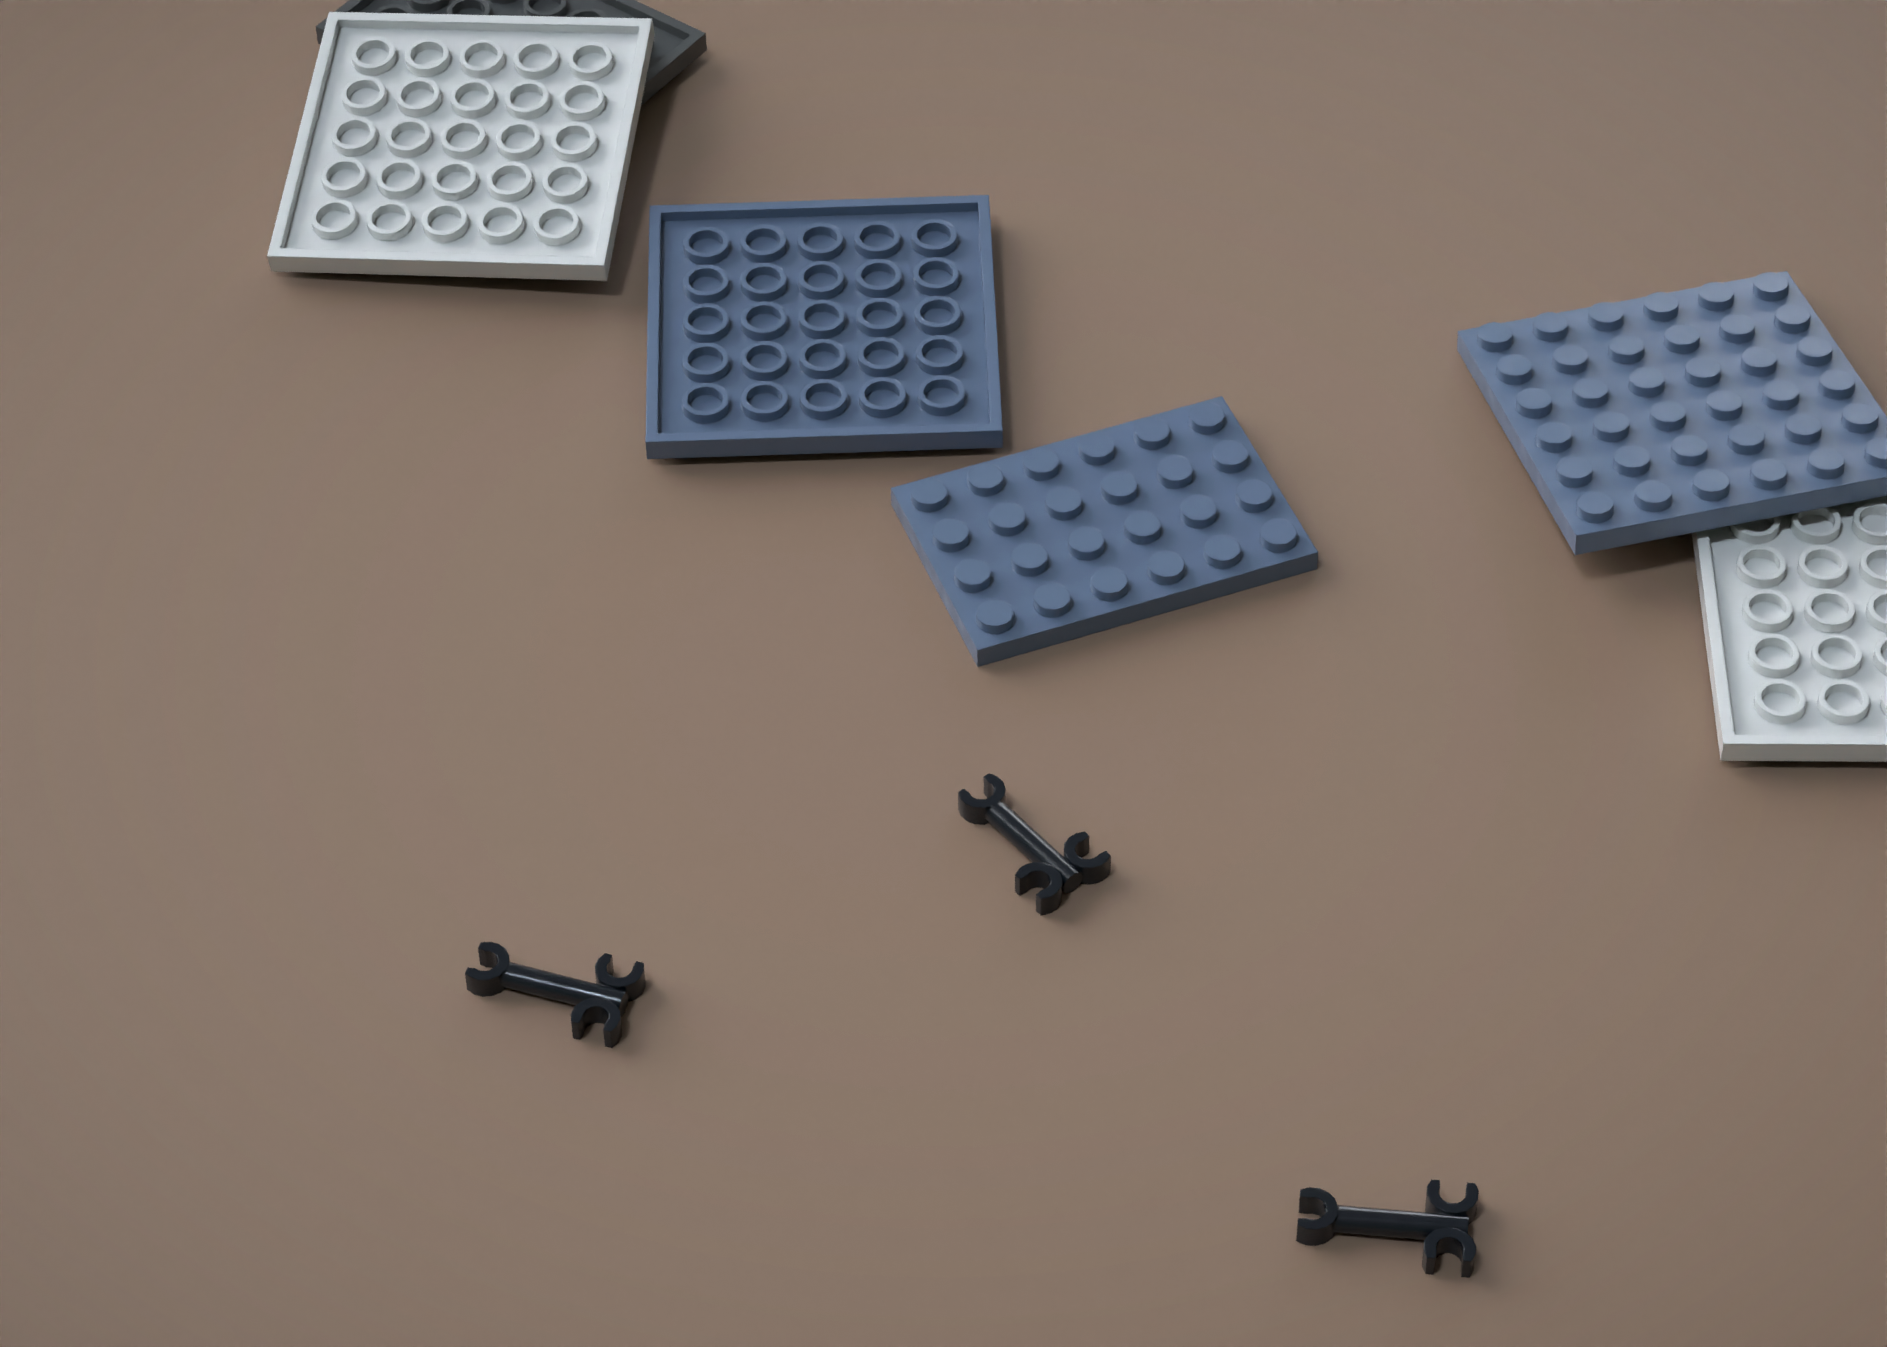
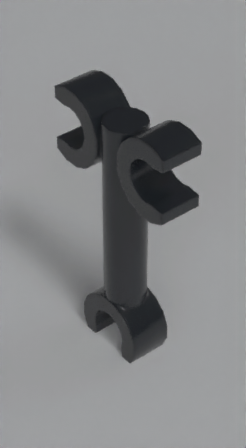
[958,773,1111,916]
[465,942,646,1048]
[1296,1179,1479,1278]

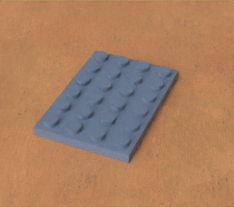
[891,396,1318,667]

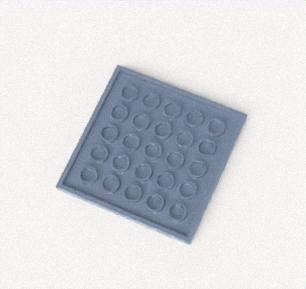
[645,195,1003,459]
[1457,271,1887,555]

